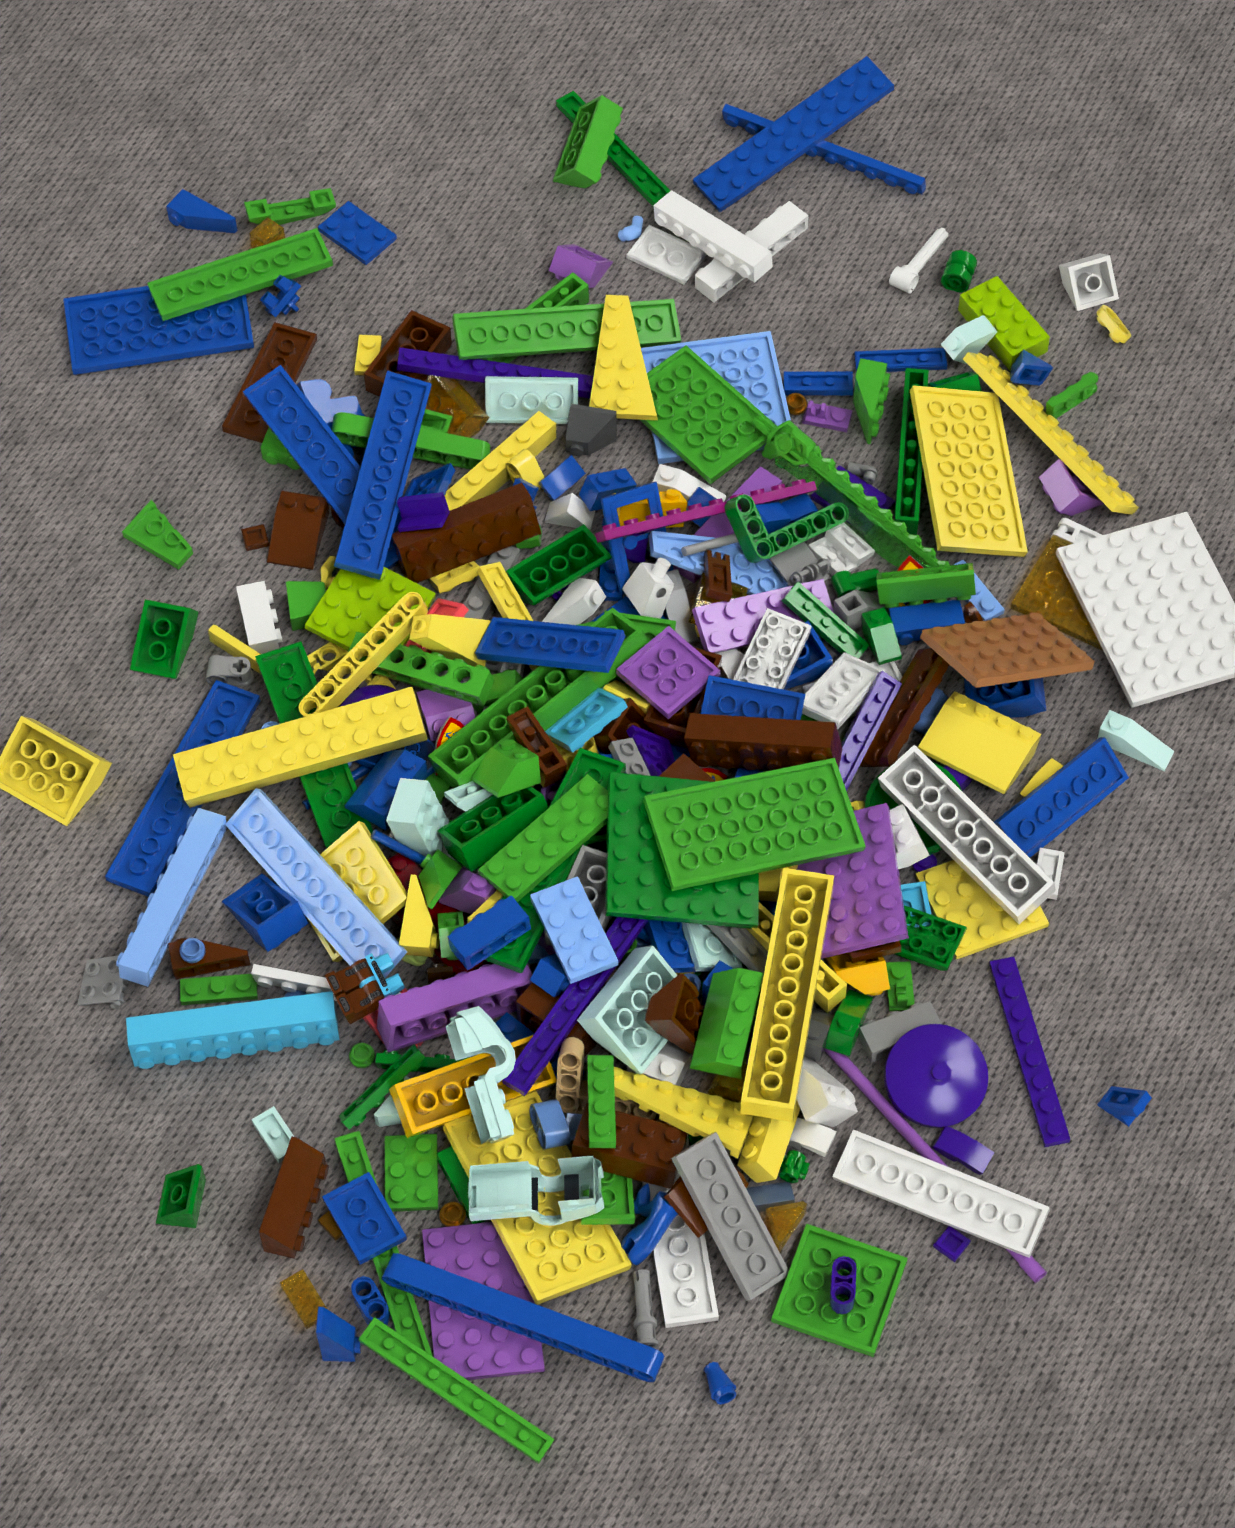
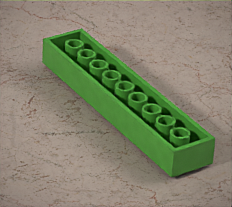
[428,607,647,788]

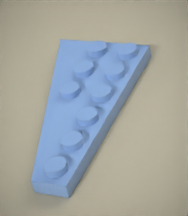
[649,531,789,595]

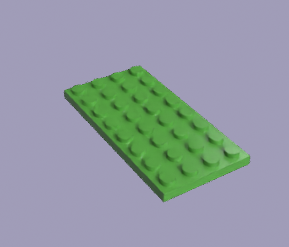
[643,758,866,891]

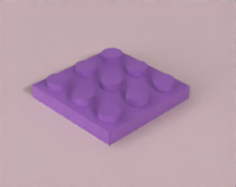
[616,626,720,719]

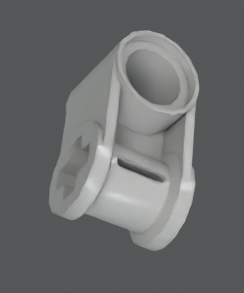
[206,655,254,686]

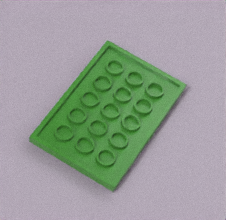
[640,345,777,484]

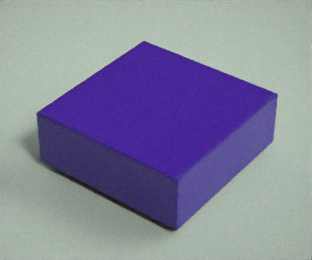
[933,1226,971,1262]

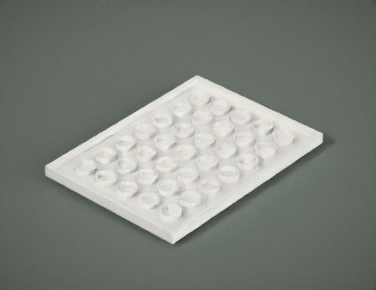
[1056,512,1235,708]

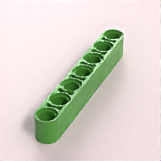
[331,412,491,469]

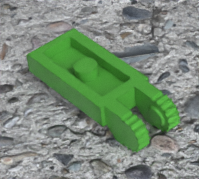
[1046,372,1098,419]

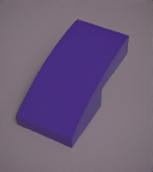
[932,1126,994,1175]

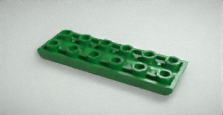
[895,905,967,971]

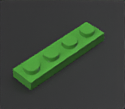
[587,1055,616,1148]

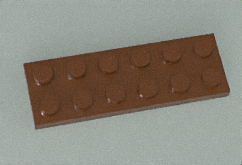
[222,322,317,443]

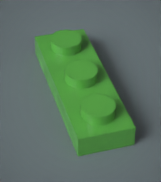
[180,974,258,1005]

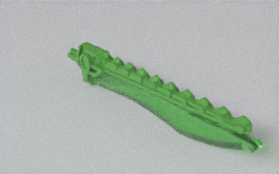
[752,413,950,568]

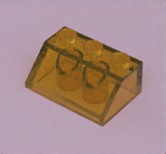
[425,375,490,438]

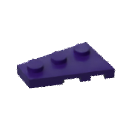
[626,725,675,777]

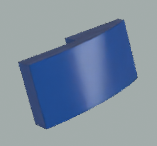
[538,455,586,501]

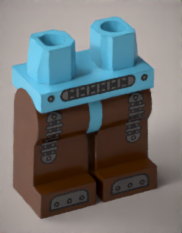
[325,953,405,1025]

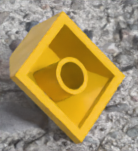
[825,953,890,996]

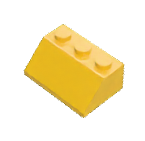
[612,489,687,528]

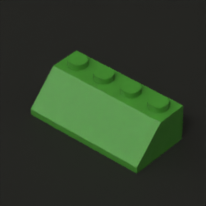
[553,95,623,188]
[877,563,976,608]
[690,968,764,1079]

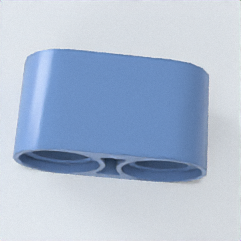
[529,1099,571,1150]

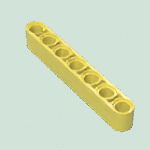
[299,592,428,717]

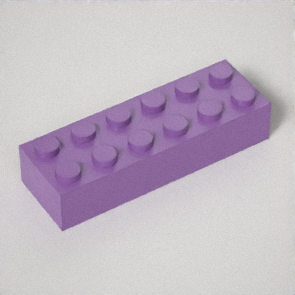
[377,964,532,1053]

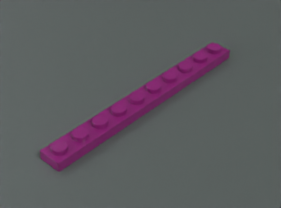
[595,479,817,543]

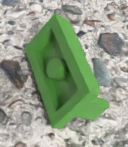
[886,961,915,1012]

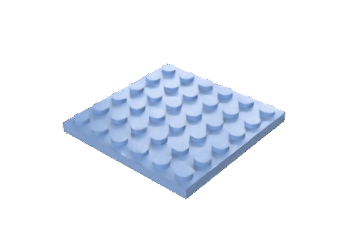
[641,331,791,464]

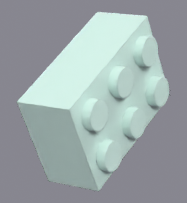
[386,778,449,856]

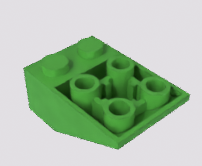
[853,358,890,444]

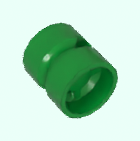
[941,250,977,293]

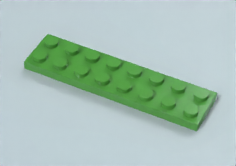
[147,228,333,321]

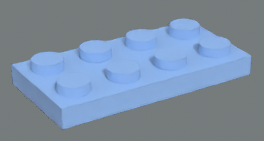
[530,876,618,984]

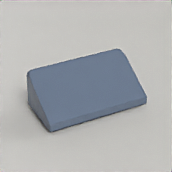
[746,1182,795,1212]

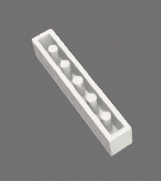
[653,190,773,283]
[695,201,808,302]

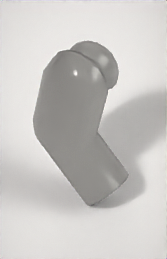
[847,462,878,483]

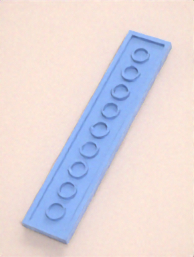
[225,788,407,978]

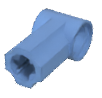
[913,688,948,735]

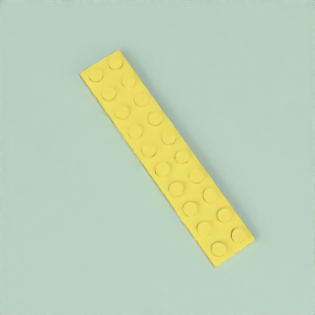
[963,352,1139,515]

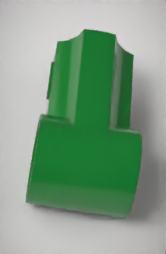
[831,568,879,598]

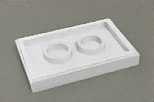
[626,225,707,285]

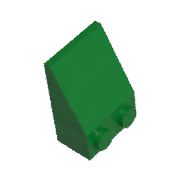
[130,599,198,679]

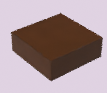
[241,524,270,551]

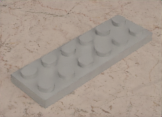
[671,1132,789,1301]

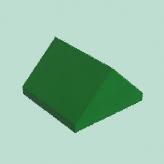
[156,1164,206,1228]

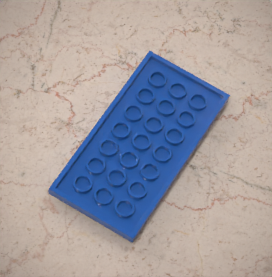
[63,286,254,375]

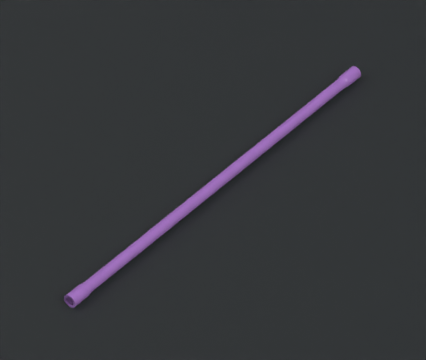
[824,1049,1047,1283]

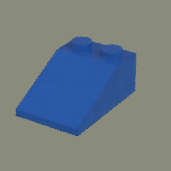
[783,620,833,690]
[964,678,1047,718]
[222,873,309,952]

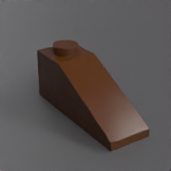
[506,706,567,788]
[168,938,251,980]

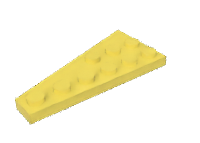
[589,295,658,420]

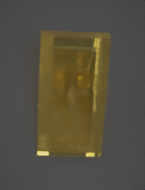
[765,1201,807,1252]

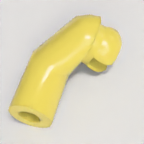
[320,556,336,589]

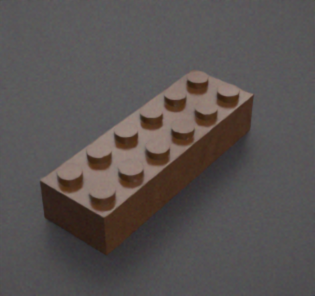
[391,482,542,583]
[684,713,843,771]

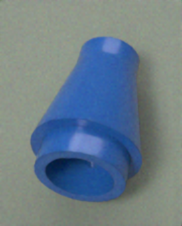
[704,1362,736,1405]

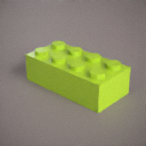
[958,276,1050,371]

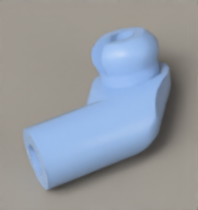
[618,216,643,242]

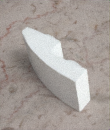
[788,1118,837,1157]

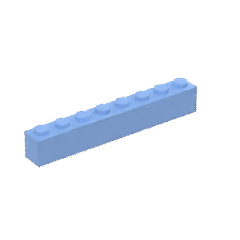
[116,808,227,987]

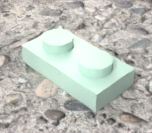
[251,1106,294,1163]

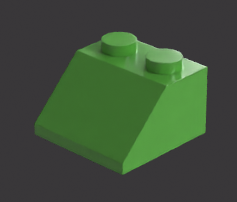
[472,740,541,798]

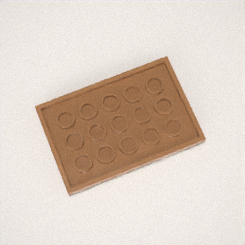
[920,613,1095,688]

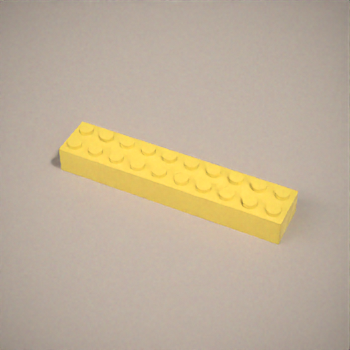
[173,687,428,808]
[741,868,834,1122]

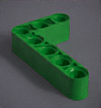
[725,494,849,563]

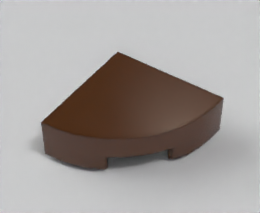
[963,602,983,623]

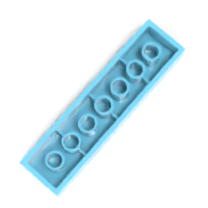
[126,991,340,1069]

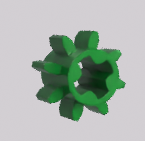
[779,1150,810,1183]

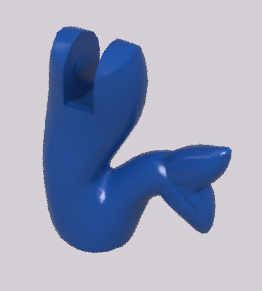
[621,1184,678,1265]

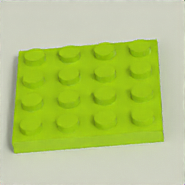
[305,567,436,663]

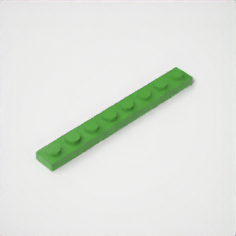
[359,1317,554,1464]

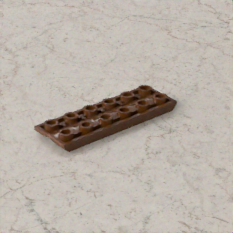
[860,648,950,767]

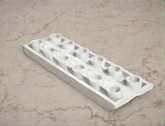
[733,608,812,689]

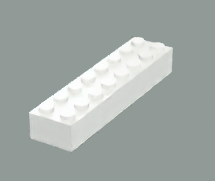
[878,745,1056,924]

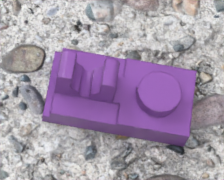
[802,401,852,432]

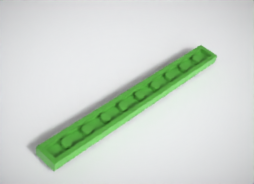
[334,1131,432,1379]

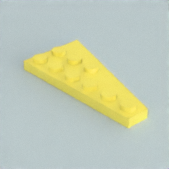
[614,1067,754,1159]

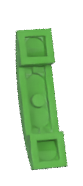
[244,188,336,225]

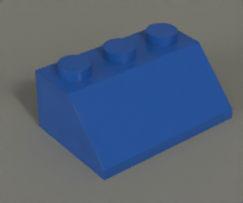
[345,750,428,830]

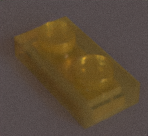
[280,1269,327,1329]

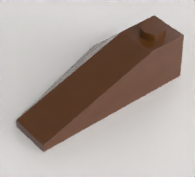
[645,974,705,1055]

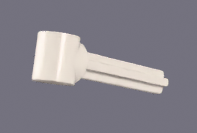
[889,228,948,294]

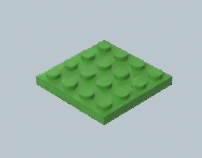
[771,1224,908,1357]

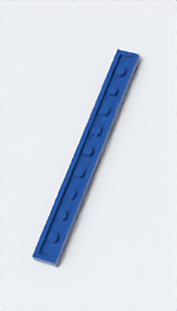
[722,104,926,194]

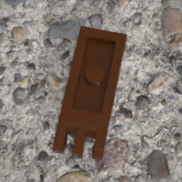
[704,549,732,602]

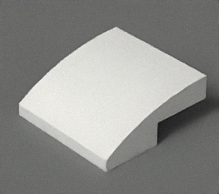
[808,523,875,576]

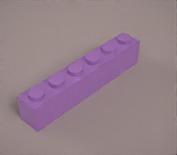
[673,466,782,583]

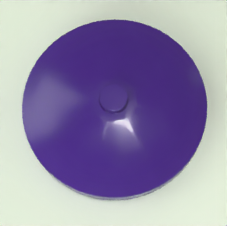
[884,1024,988,1128]

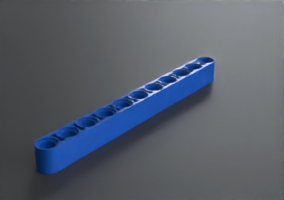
[382,1253,665,1382]

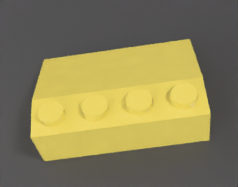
[918,691,1041,794]
[0,716,112,826]

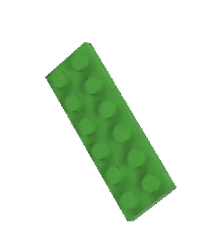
[478,774,608,902]

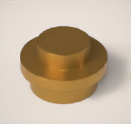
[786,393,807,415]
[439,1202,466,1227]

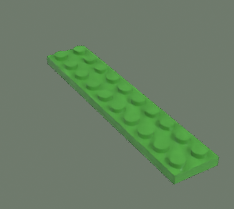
[452,299,682,360]

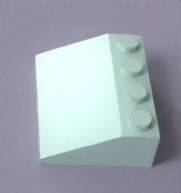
[577,946,677,1075]

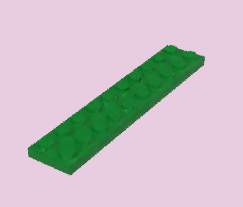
[255,641,379,849]
[485,748,626,973]

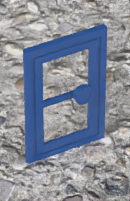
[600,481,674,594]

